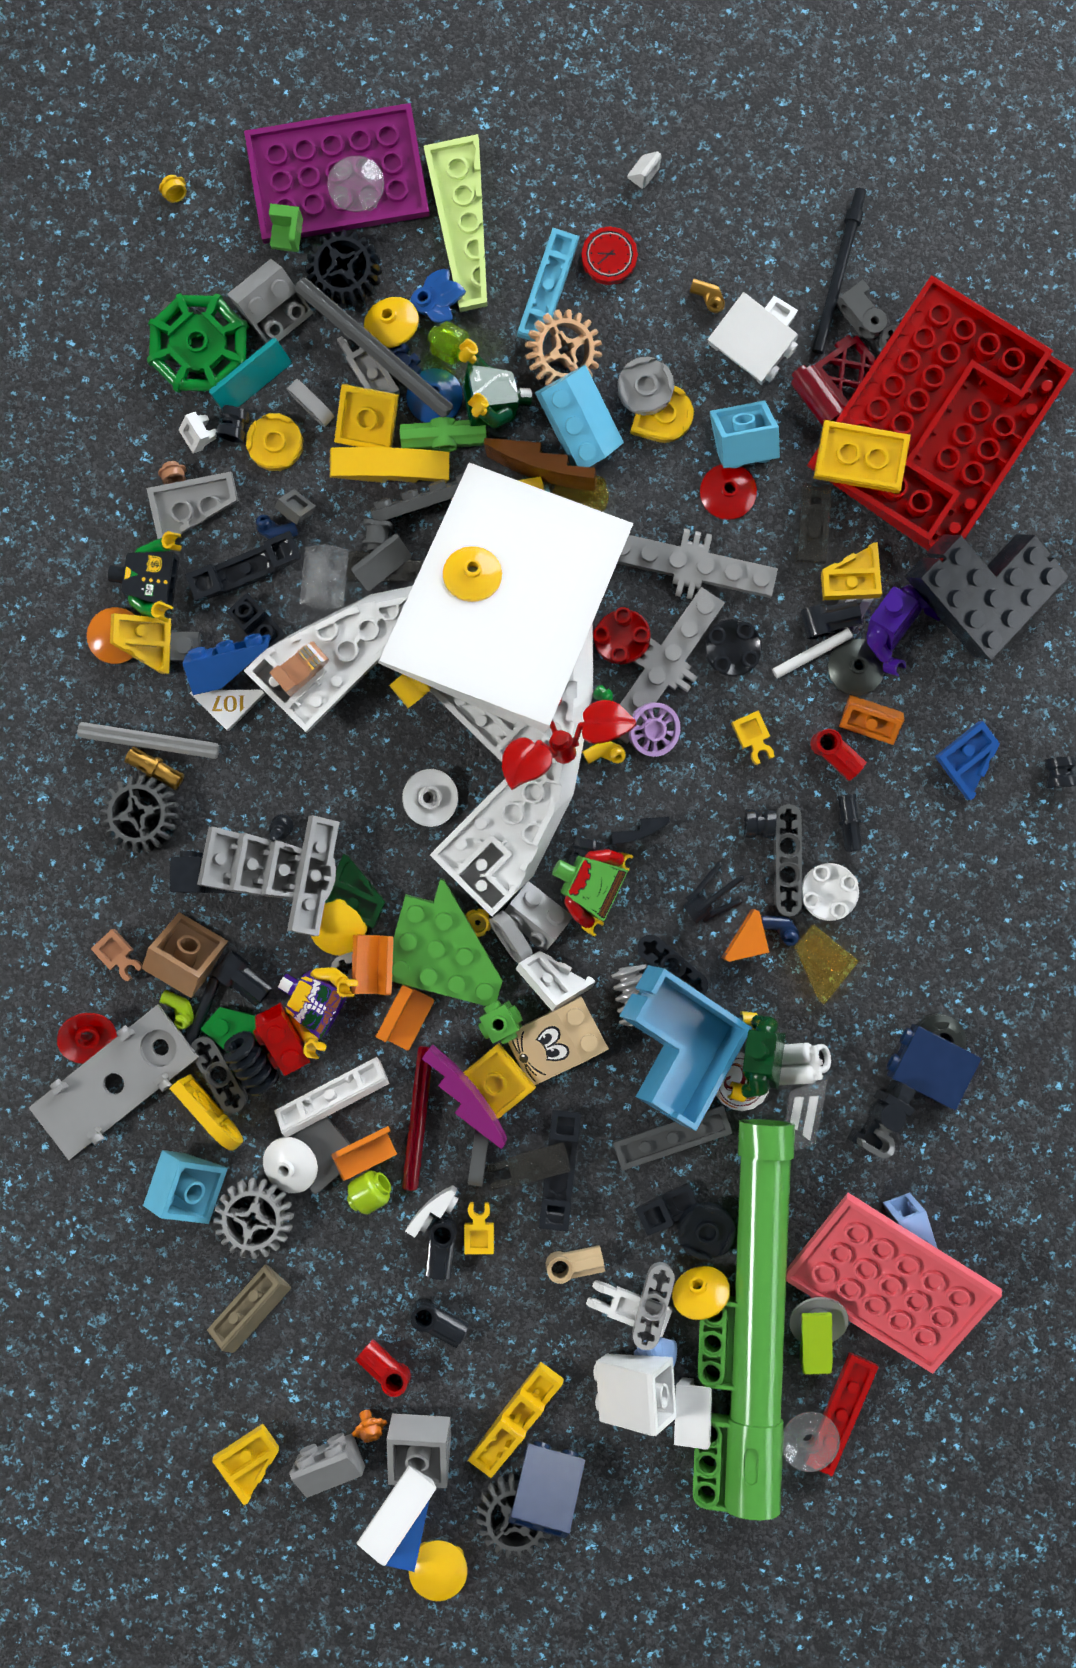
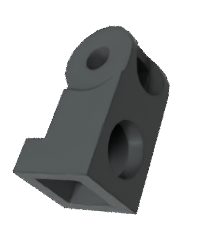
[836,279,887,340]

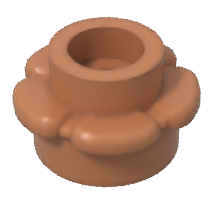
[158,461,187,485]

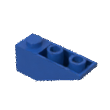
[182,633,271,695]

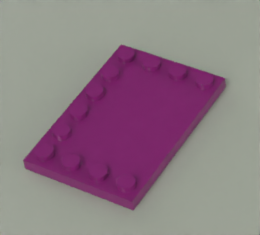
[244,103,430,244]

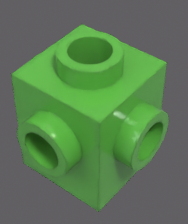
[479,1000,523,1044]

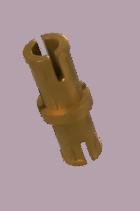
[125,746,184,790]

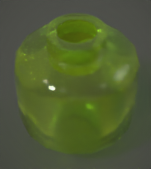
[428,321,469,365]

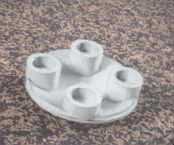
[802,863,859,921]

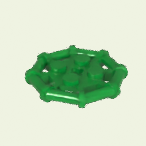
[147,293,249,393]

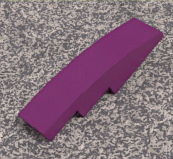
[422,1044,508,1149]

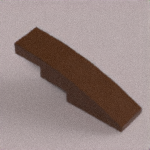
[484,438,597,491]

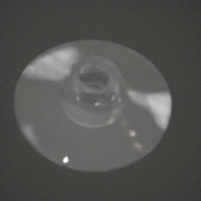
[783,1412,840,1472]

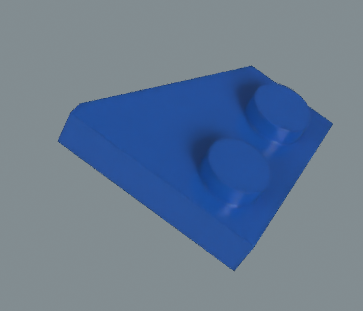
[935,721,1000,800]

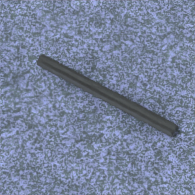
[295,277,453,418]

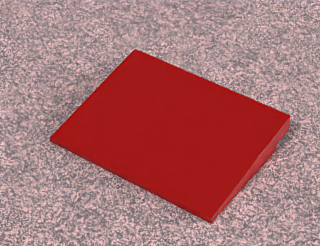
[807,275,1074,561]

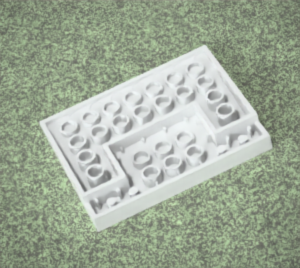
[378,463,633,733]

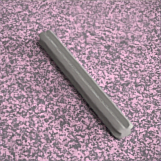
[77,722,219,759]

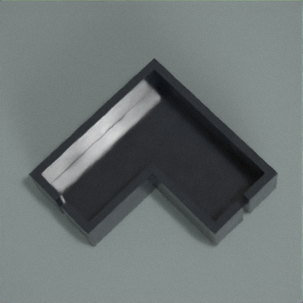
[904,534,1069,660]

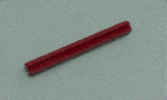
[402,1046,432,1191]

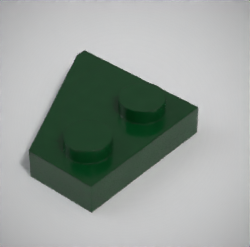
[325,854,386,928]

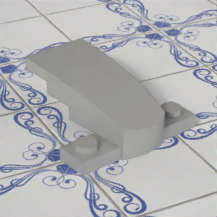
[197,815,340,936]

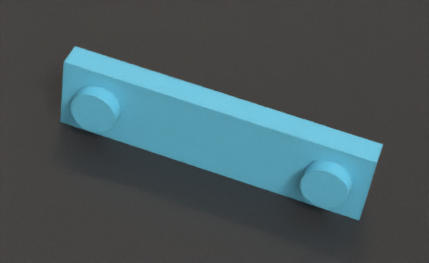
[517,228,580,345]

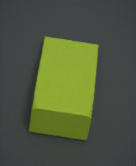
[800,1312,833,1374]

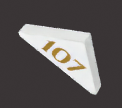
[190,690,266,731]

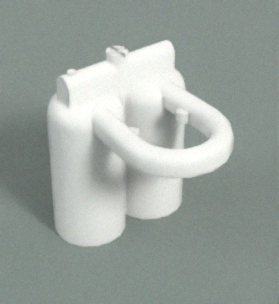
[779,1043,831,1085]

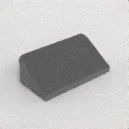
[351,534,412,591]

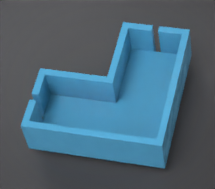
[620,965,752,1131]

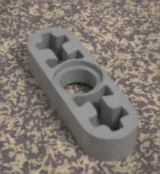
[632,1262,675,1350]

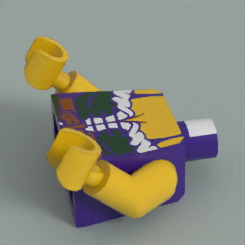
[278,967,358,1059]

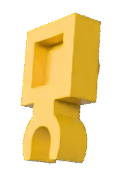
[731,710,774,765]
[464,1202,494,1254]

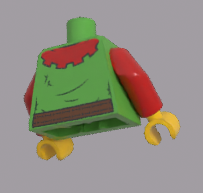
[552,849,633,937]

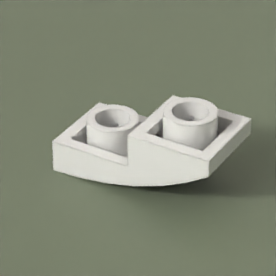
[405,1185,459,1237]

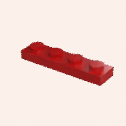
[803,1352,879,1476]

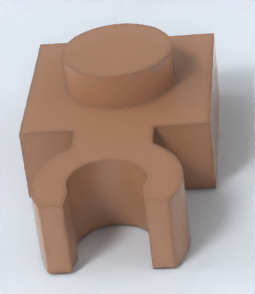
[91,929,143,981]

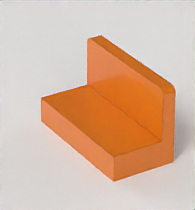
[351,935,393,995]
[376,985,434,1050]
[331,1126,397,1181]

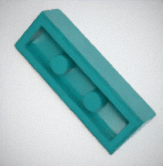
[209,338,291,409]

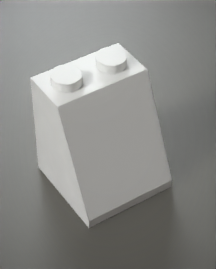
[594,1353,676,1436]

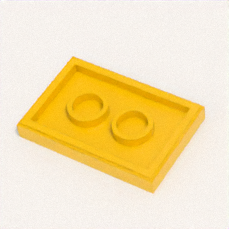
[813,420,911,494]

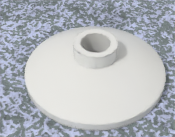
[402,769,458,827]
[263,1137,318,1193]

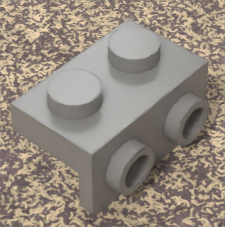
[505,881,573,951]

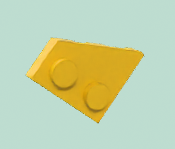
[110,613,171,674]

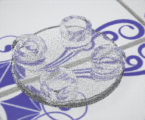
[327,156,384,212]

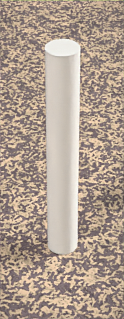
[772,628,853,679]

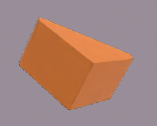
[721,909,769,962]

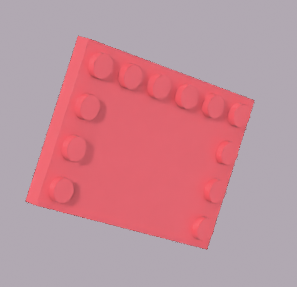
[786,1193,1002,1374]

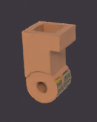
[269,641,329,697]

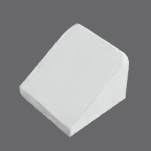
[627,151,661,189]

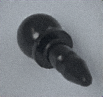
[269,814,294,842]

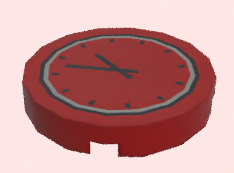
[581,226,638,285]

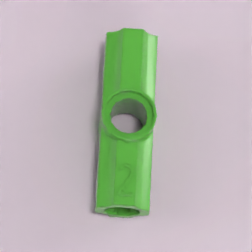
[400,417,486,452]

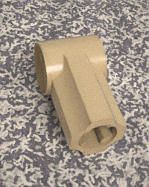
[546,1245,605,1284]

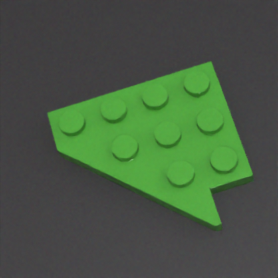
[392,878,502,1006]

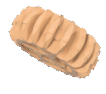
[525,309,602,386]

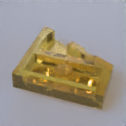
[794,924,859,1004]

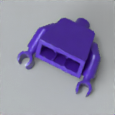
[866,584,941,677]

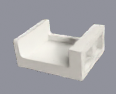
[707,292,798,385]

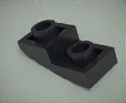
[226,593,287,648]

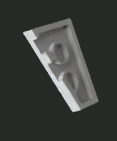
[146,472,238,539]

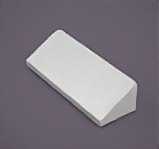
[357,1465,436,1566]

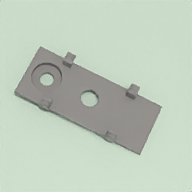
[29,1004,199,1160]

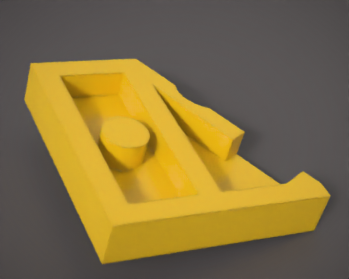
[821,542,882,600]
[212,1424,279,1505]

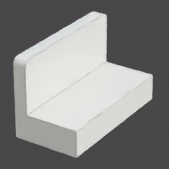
[674,1377,712,1449]

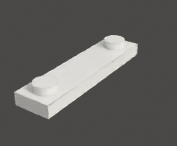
[274,1057,389,1137]

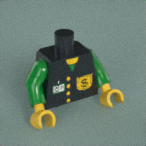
[108,531,182,622]

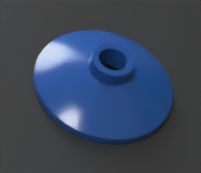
[406,368,463,423]

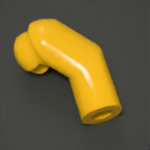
[582,741,626,764]

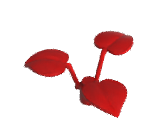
[502,697,637,790]

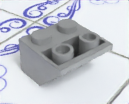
[227,259,313,343]
[289,1433,365,1498]

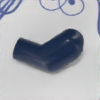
[256,514,299,539]
[761,915,800,946]

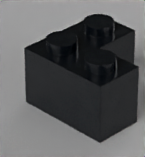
[170,851,237,893]

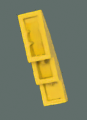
[330,447,449,483]
[468,1362,564,1478]

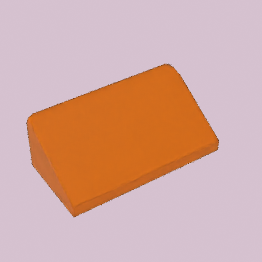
[839,695,904,745]

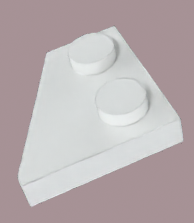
[516,951,595,1012]

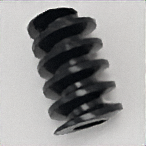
[224,1031,279,1097]

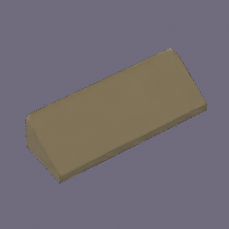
[207,1264,291,1353]

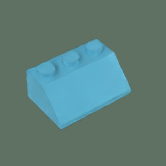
[535,365,624,467]

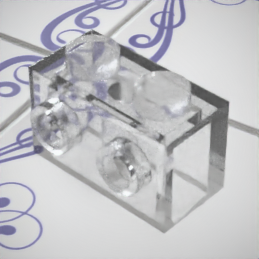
[299,544,349,609]

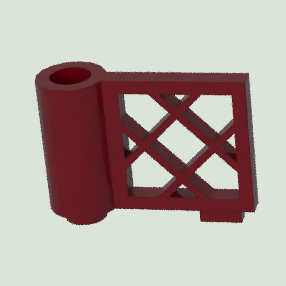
[790,334,876,426]

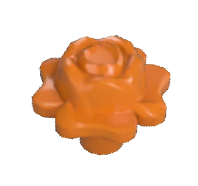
[352,1410,387,1443]

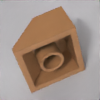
[142,912,228,998]

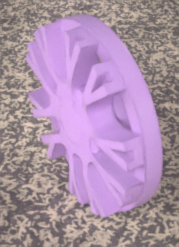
[628,702,680,757]

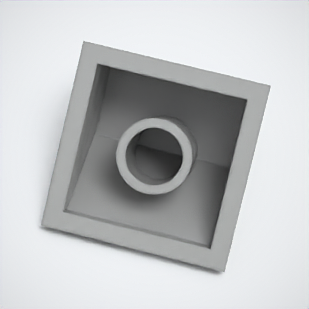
[386,1413,451,1488]

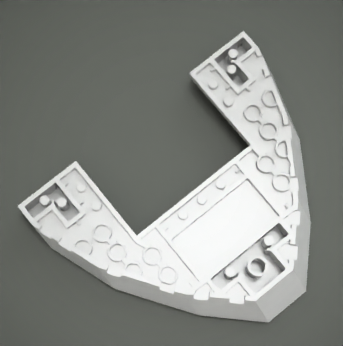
[244,586,593,917]

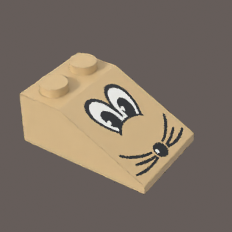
[508,995,609,1085]

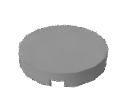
[617,357,674,416]

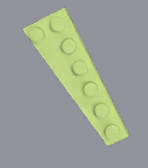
[424,134,487,312]

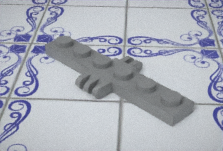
[617,529,778,599]
[619,587,725,744]

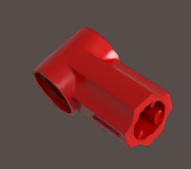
[810,729,867,781]
[355,1339,412,1397]

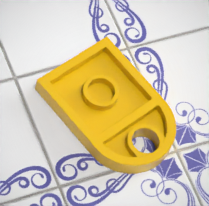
[169,1074,243,1151]

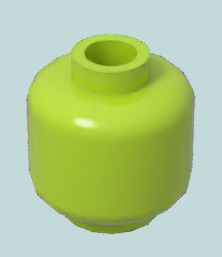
[347,1170,391,1215]

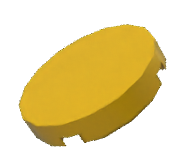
[246,413,303,471]

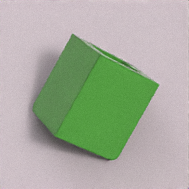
[269,203,303,252]

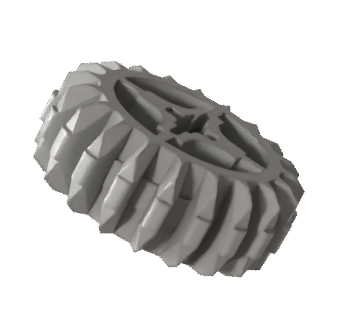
[213,1178,294,1259]

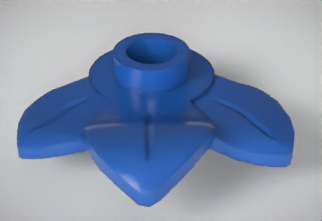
[411,269,466,323]

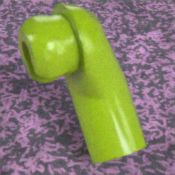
[159,990,194,1030]

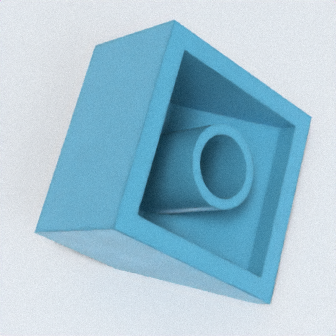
[710,401,780,468]
[143,1150,228,1224]

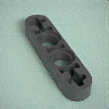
[774,804,802,917]

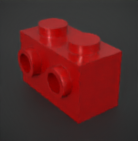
[253,1003,310,1076]

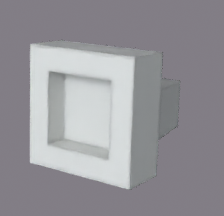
[179,412,217,454]

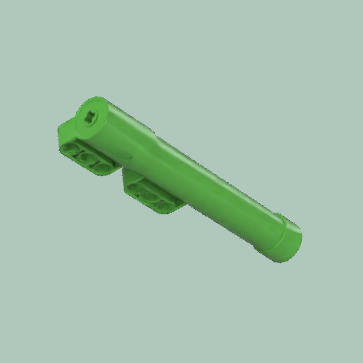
[693,1119,795,1521]

